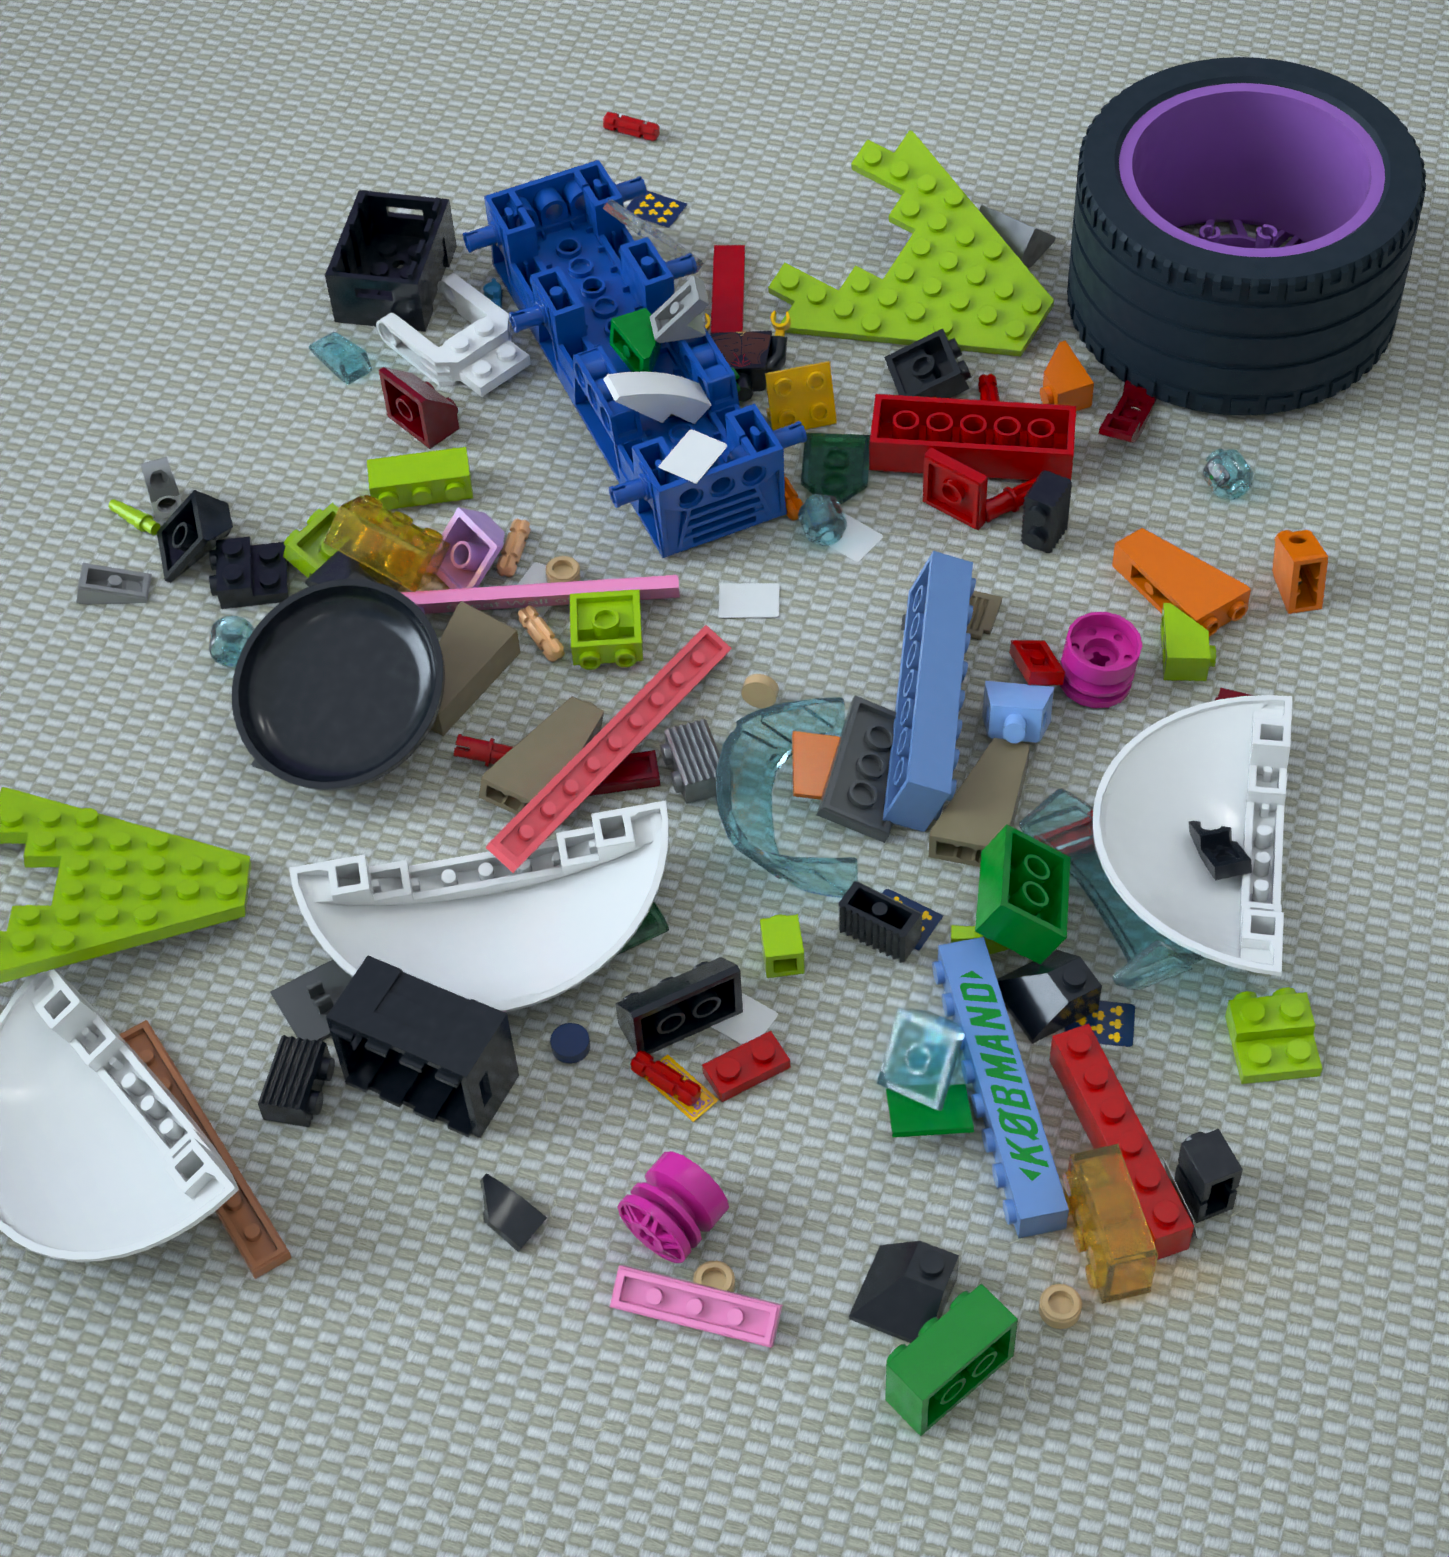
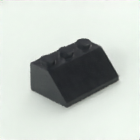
[615,957,743,1055]

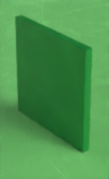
[886,1084,974,1138]

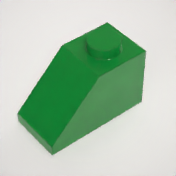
[610,308,661,372]

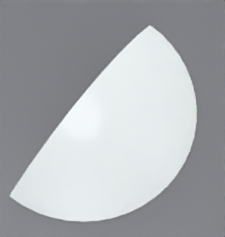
[1093,695,1292,976]
[289,800,669,1012]
[0,969,239,1262]

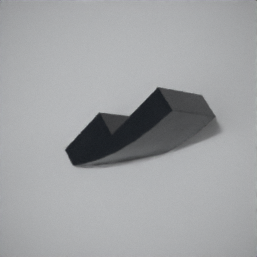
[1189,821,1252,881]
[480,1173,547,1252]

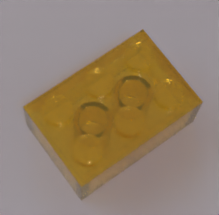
[323,495,451,592]
[1063,1144,1158,1304]

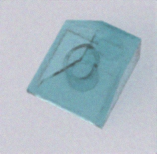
[877,1008,964,1111]

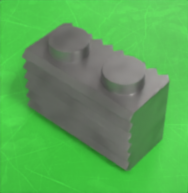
[660,718,729,804]

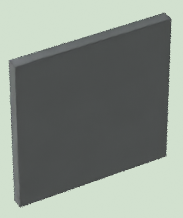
[270,959,352,1042]

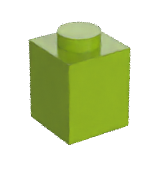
[760,914,805,978]

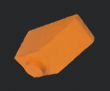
[1040,340,1094,411]

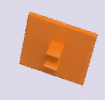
[792,731,840,800]

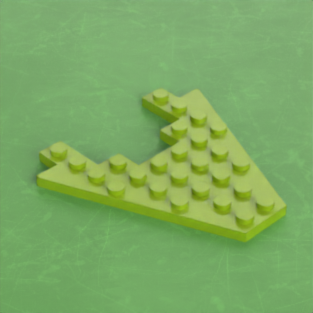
[768,130,1054,357]
[0,787,251,984]

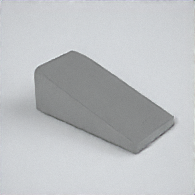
[76,563,152,604]

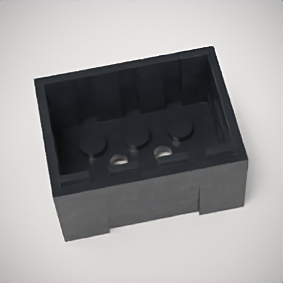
[325,190,457,332]
[326,955,519,1138]

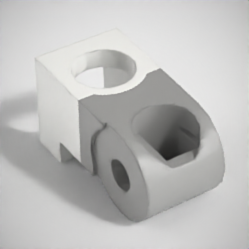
[140,457,182,521]

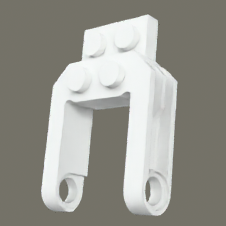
[376,273,531,397]

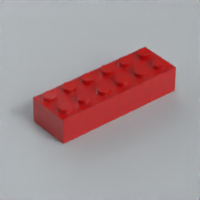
[869,394,1077,480]

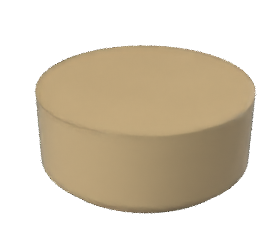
[546,556,580,583]
[741,674,779,708]
[693,1261,735,1292]
[1039,1284,1082,1329]

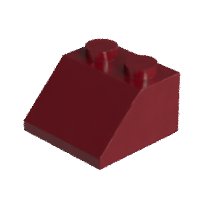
[379,367,460,449]

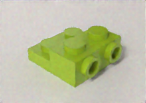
[283,502,383,578]
[570,589,644,670]
[1225,987,1322,1084]

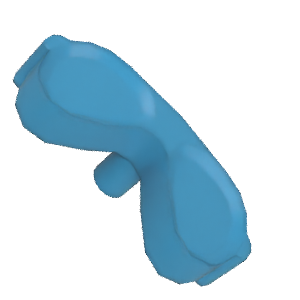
[483,278,502,308]

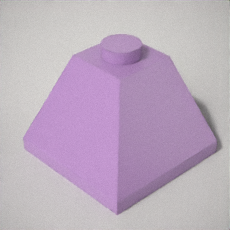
[425,507,505,589]

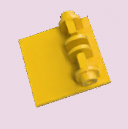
[765,361,837,430]

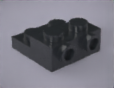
[884,328,972,398]
[209,536,290,609]

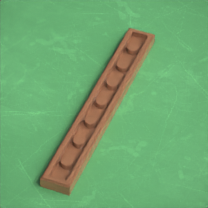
[119,1020,291,1279]

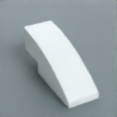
[603,371,711,424]

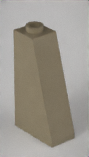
[431,601,521,736]
[479,696,604,815]
[928,738,1030,867]

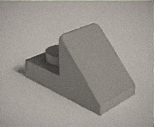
[650,275,709,343]

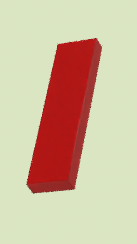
[711,245,745,333]

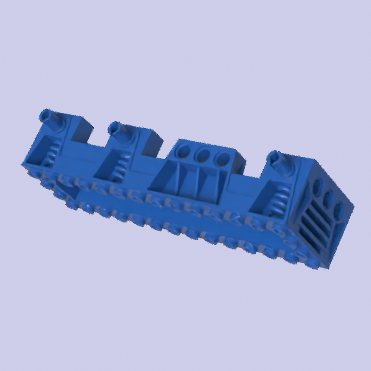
[463,160,807,558]

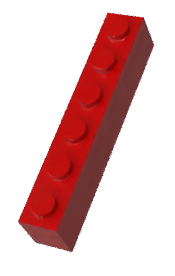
[1049,1024,1194,1262]

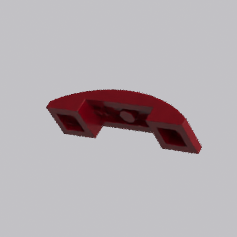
[1098,380,1156,443]

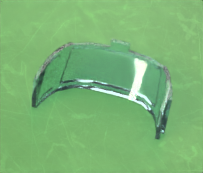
[716,697,858,898]
[1019,788,1205,990]

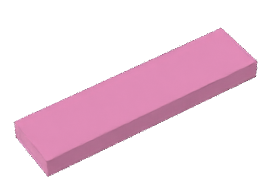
[610,1265,783,1348]

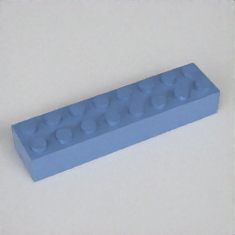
[883,551,976,832]

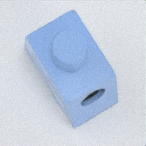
[982,681,1054,743]

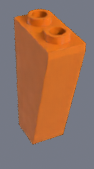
[1112,528,1251,637]

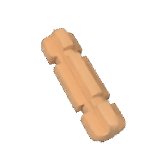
[496,518,531,577]
[518,605,565,662]

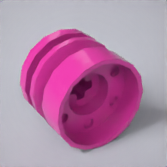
[1060,612,1143,708]
[617,1151,729,1263]

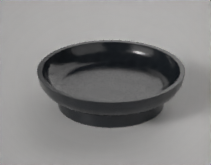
[232,579,445,791]

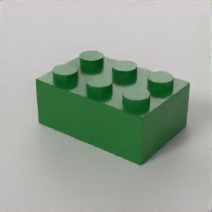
[975,824,1071,964]
[885,1283,1018,1436]

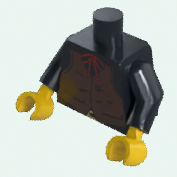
[704,310,791,401]

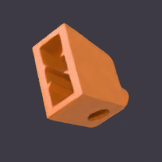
[1272,530,1328,614]

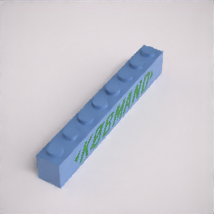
[932,937,1069,1239]

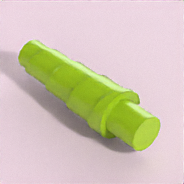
[108,499,161,535]

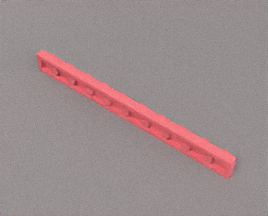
[485,625,732,873]

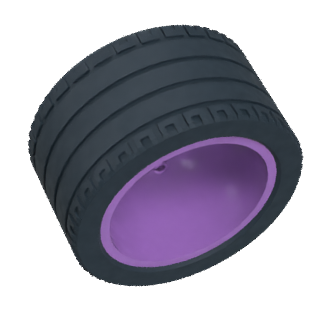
[1067,57,1426,415]

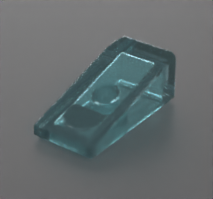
[309,332,372,384]

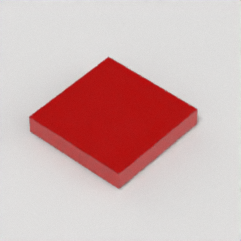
[923,448,988,530]

